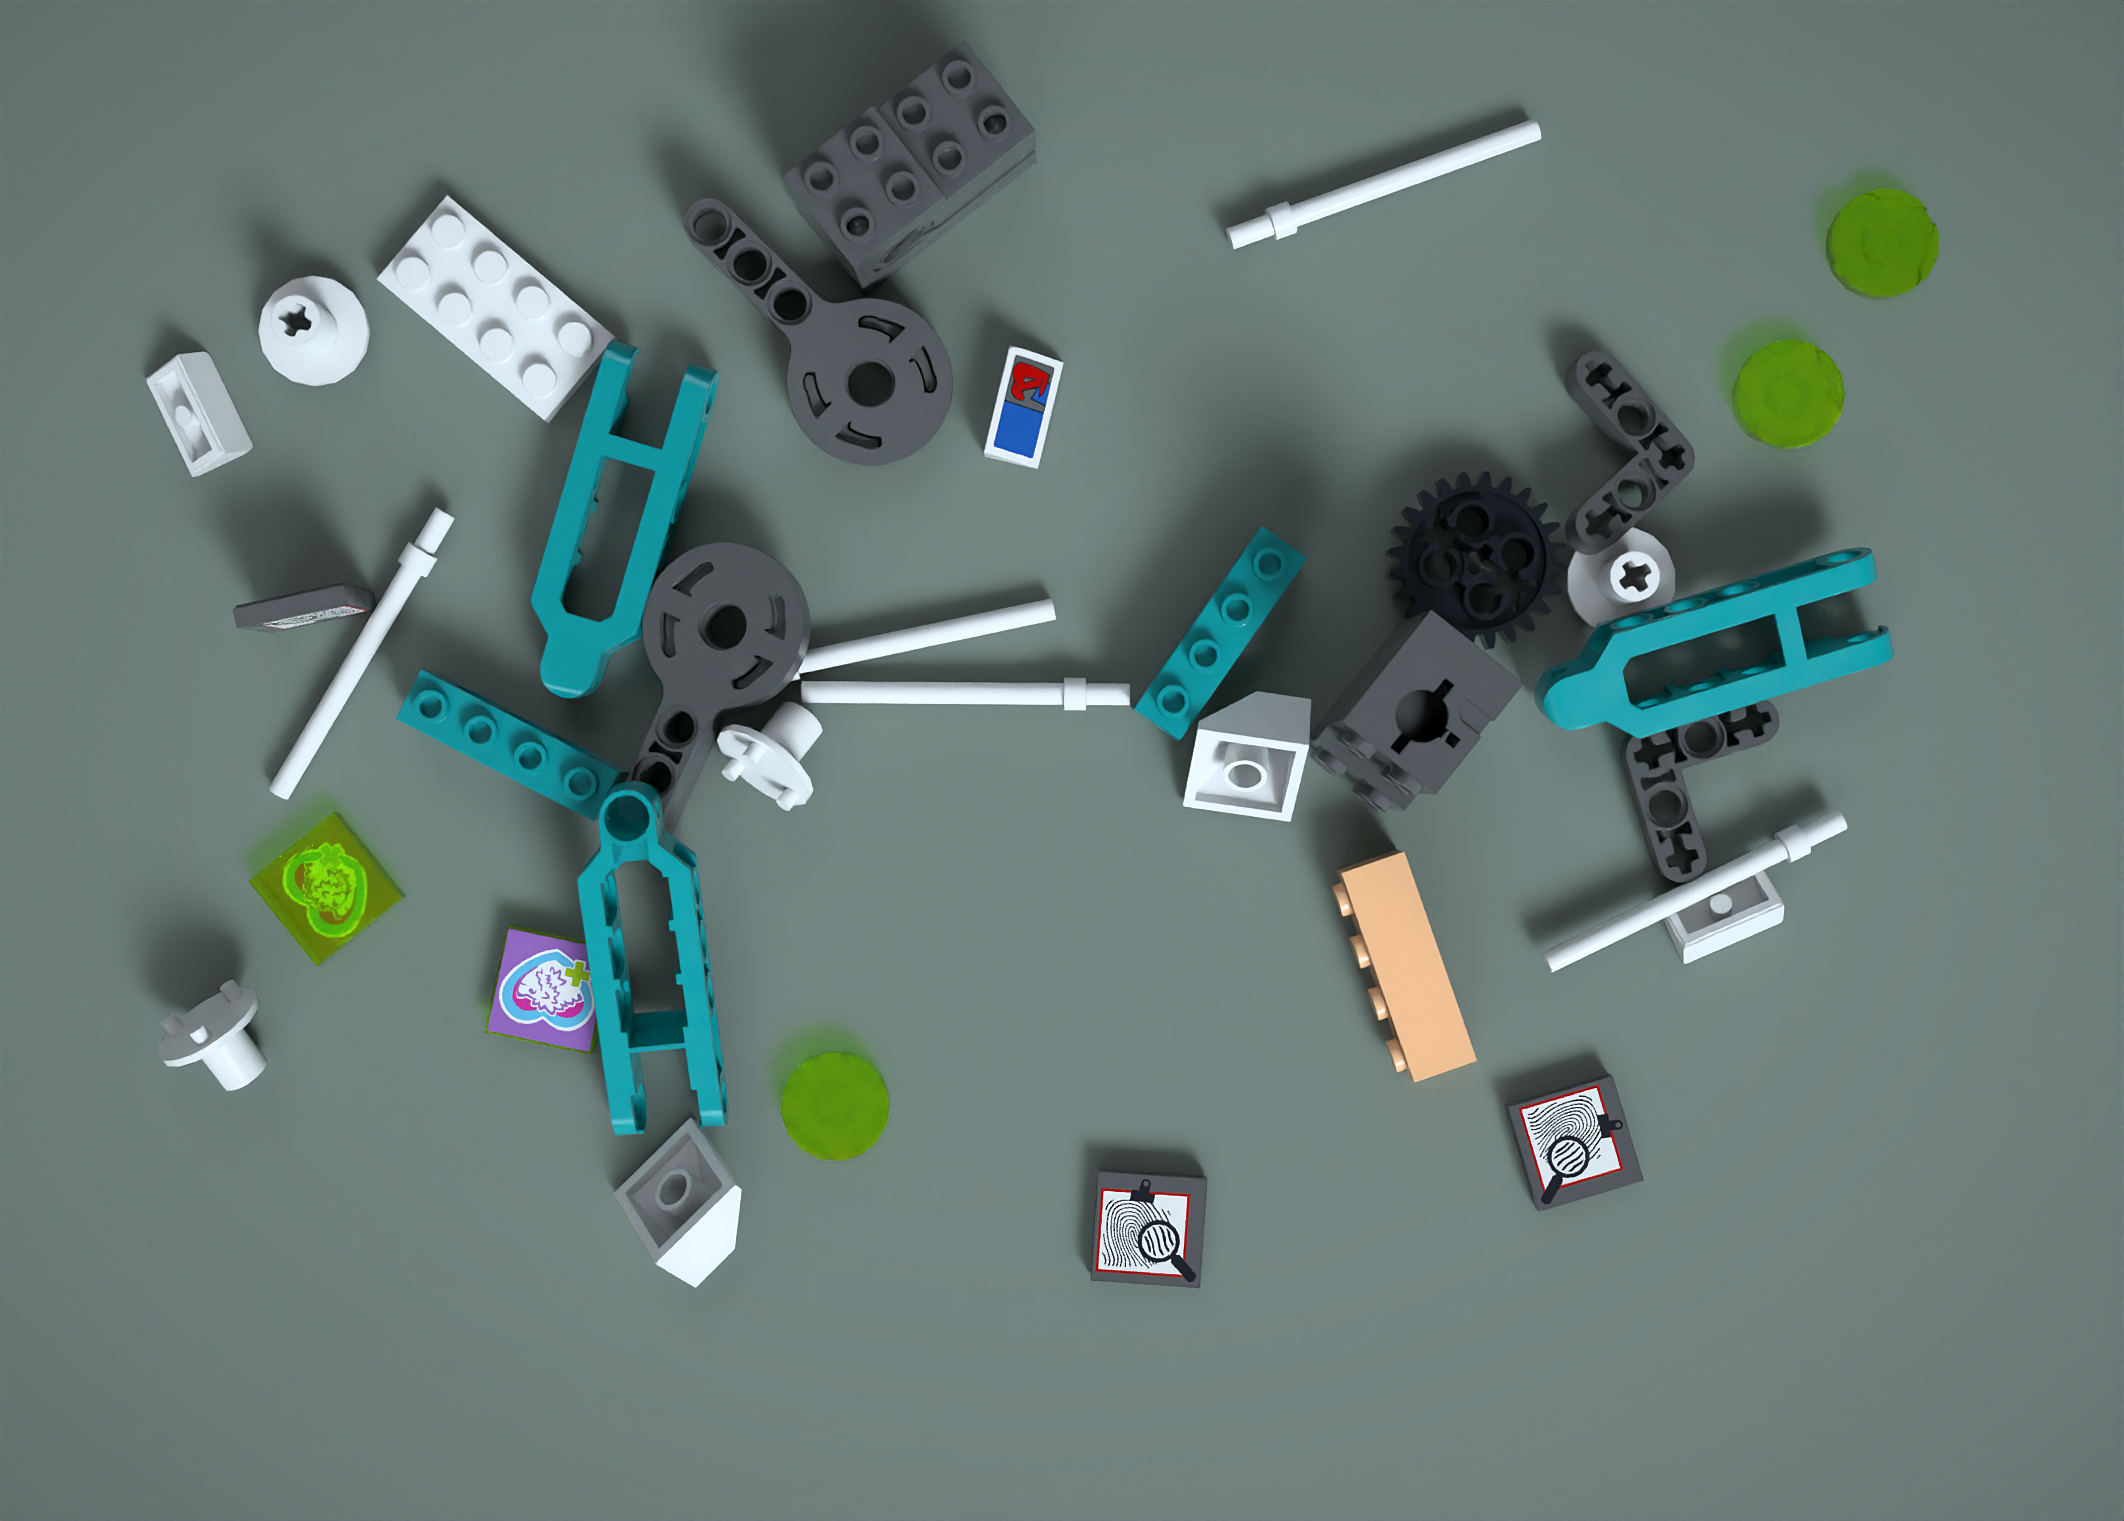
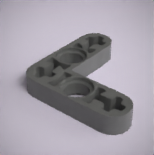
[1565,350,1695,555]
[1620,700,1779,883]

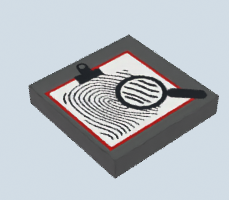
[233,583,377,634]
[1505,1074,1644,1212]
[1090,1168,1208,1288]

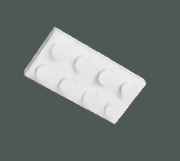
[377,195,619,423]

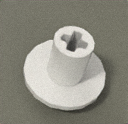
[258,276,370,386]
[1566,527,1675,629]
[717,701,823,811]
[157,980,267,1091]

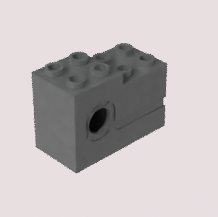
[782,40,1036,297]
[1309,610,1524,812]

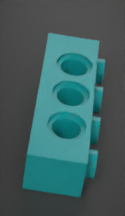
[1132,526,1307,741]
[396,669,630,821]

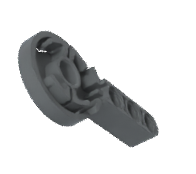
[684,198,953,467]
[626,542,811,835]

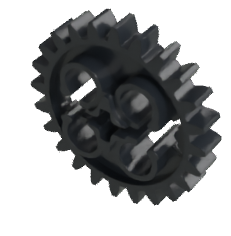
[1385,471,1567,650]

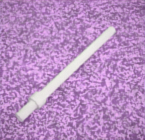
[1226,119,1541,250]
[268,507,455,800]
[734,598,1056,687]
[801,678,1130,710]
[1541,810,1847,973]

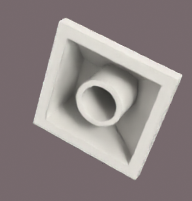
[1183,691,1311,822]
[613,1117,742,1288]

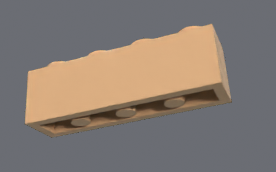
[1331,849,1477,1083]

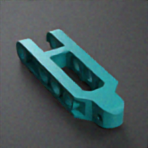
[530,340,720,699]
[1534,547,1895,739]
[577,781,729,1136]

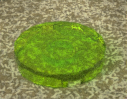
[1825,188,1940,300]
[1731,339,1845,451]
[781,1051,890,1161]

